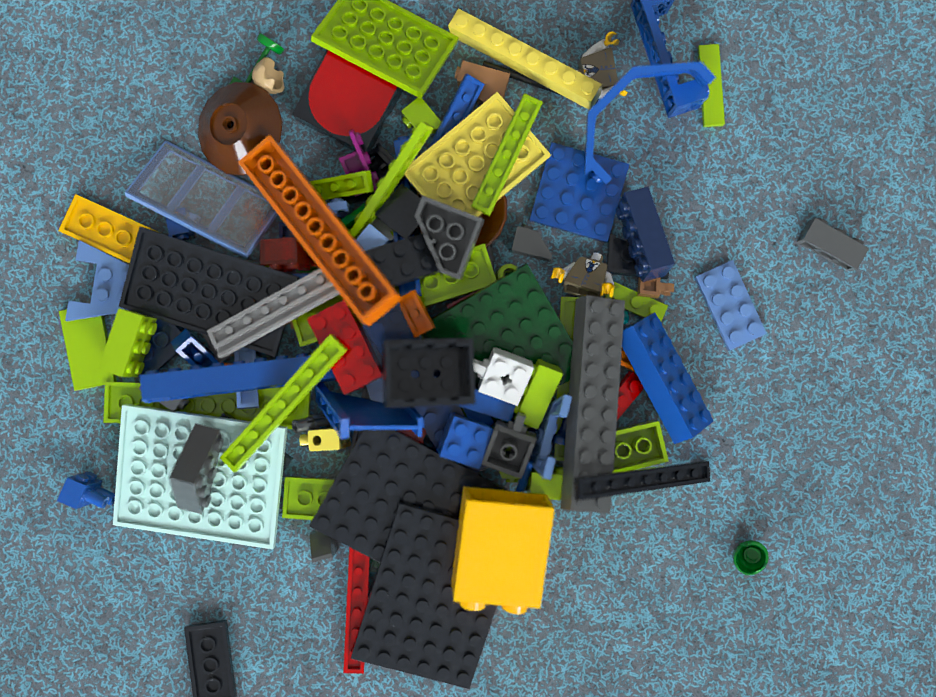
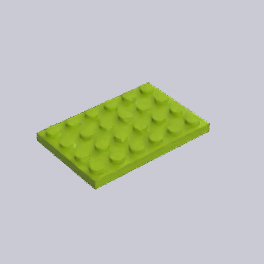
[311,0,459,99]

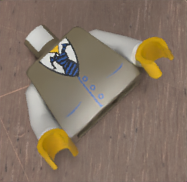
[576,31,627,99]
[551,252,614,297]

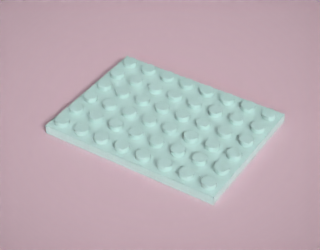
[113,404,287,549]

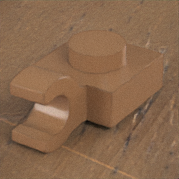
[637,277,674,298]

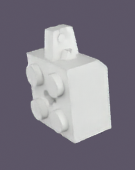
[474,348,534,406]

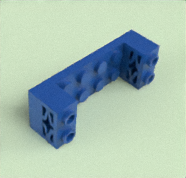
[630,0,710,118]

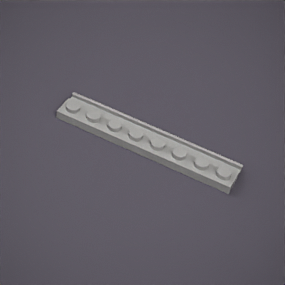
[207,268,340,358]

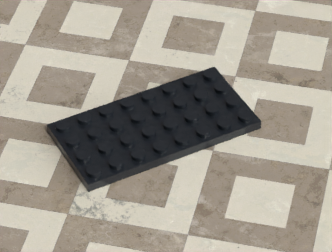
[119,227,300,357]

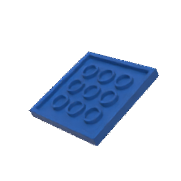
[529,142,629,243]

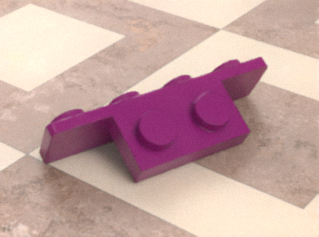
[339,129,379,197]

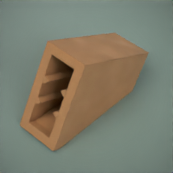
[455,61,510,105]

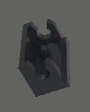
[368,143,406,184]

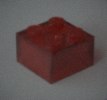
[260,237,318,272]

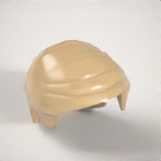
[252,57,285,94]

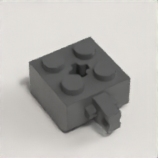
[482,412,536,479]

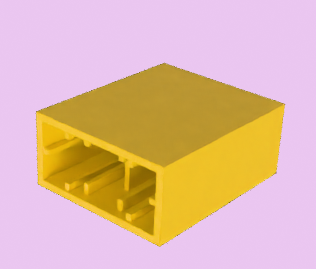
[451,487,554,614]

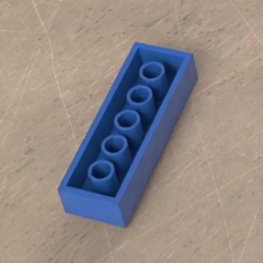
[622,312,713,444]

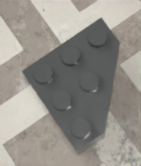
[415,195,485,280]
[169,423,223,514]

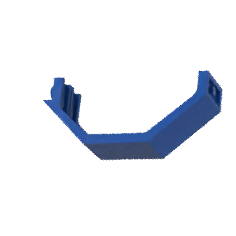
[584,61,716,184]

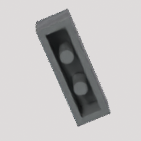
[797,218,869,272]

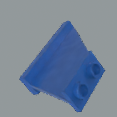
[315,382,425,439]

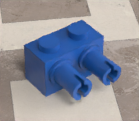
[57,472,115,509]

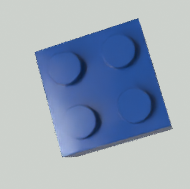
[436,412,494,469]

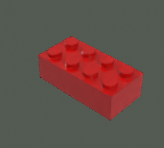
[307,300,382,395]

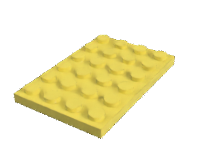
[404,92,551,217]

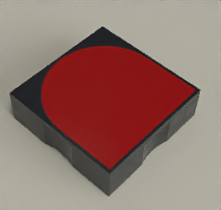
[292,50,403,153]

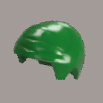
[732,540,769,575]

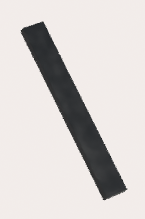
[574,461,710,501]

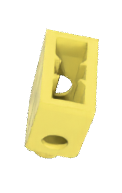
[299,427,351,451]

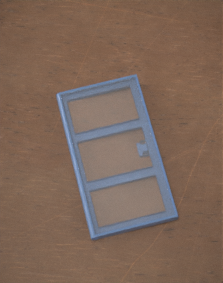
[125,140,278,259]

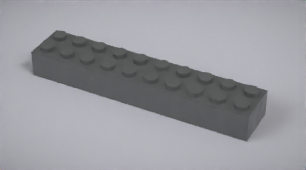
[560,295,625,514]

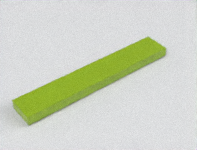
[471,93,543,216]

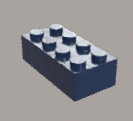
[616,186,675,282]

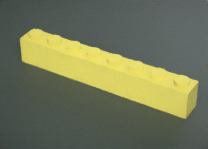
[448,8,602,110]

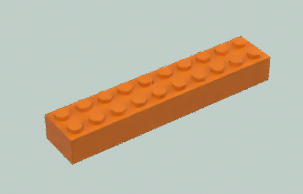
[238,135,403,326]

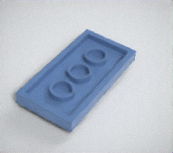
[694,260,767,351]

